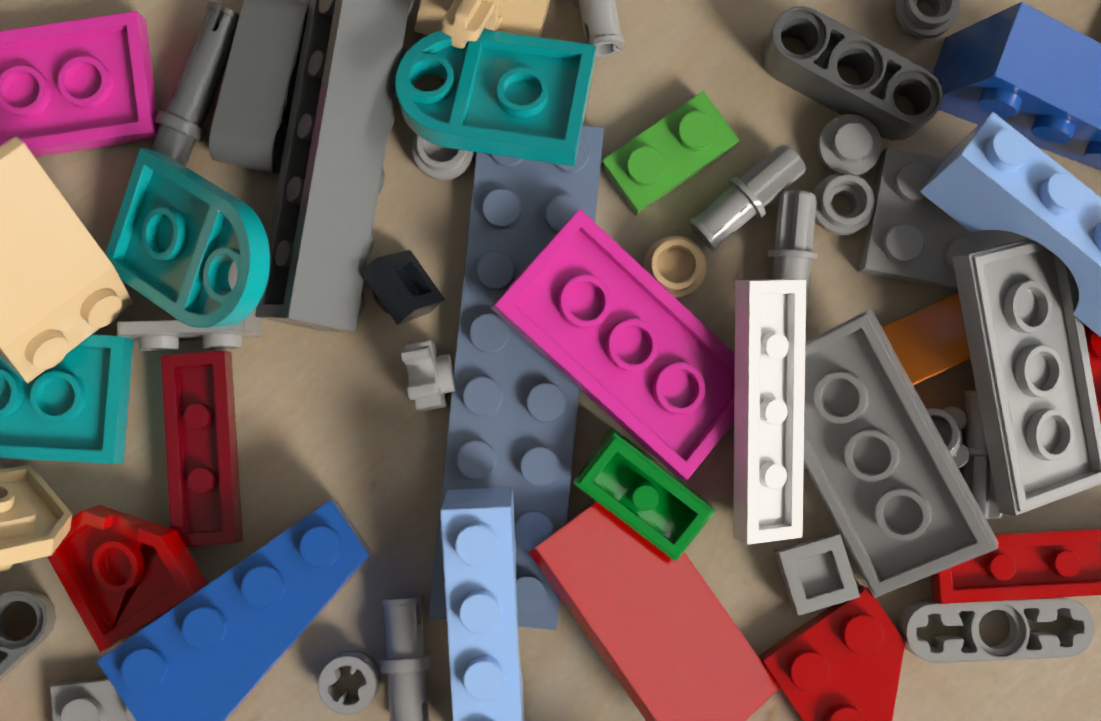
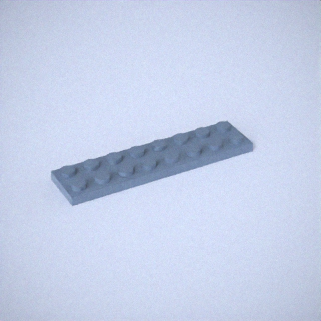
[429,125,604,630]

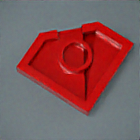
[47,505,208,653]
[758,585,906,721]

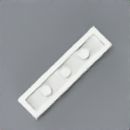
[733,279,806,545]

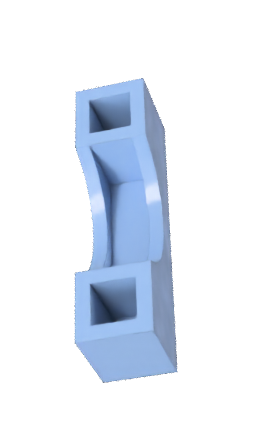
[920,112,1101,337]
[441,487,525,721]

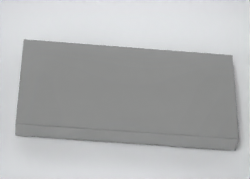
[952,238,1101,515]
[804,309,999,598]

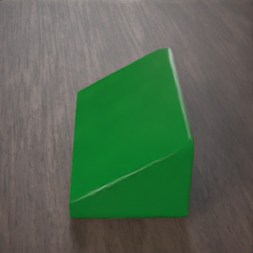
[574,426,716,562]

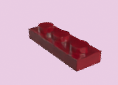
[161,350,243,547]

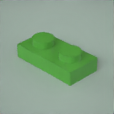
[601,91,740,216]

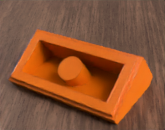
[882,292,971,385]

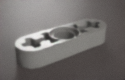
[897,597,1094,663]

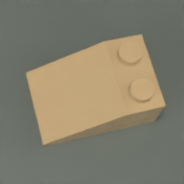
[0,136,133,383]

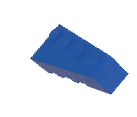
[932,2,1101,171]
[97,500,373,721]

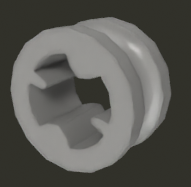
[318,650,381,715]

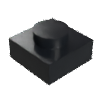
[361,250,445,325]

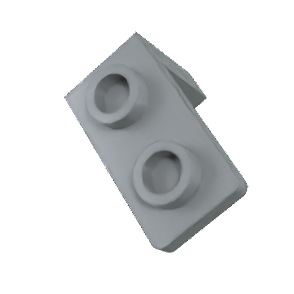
[117,262,262,352]

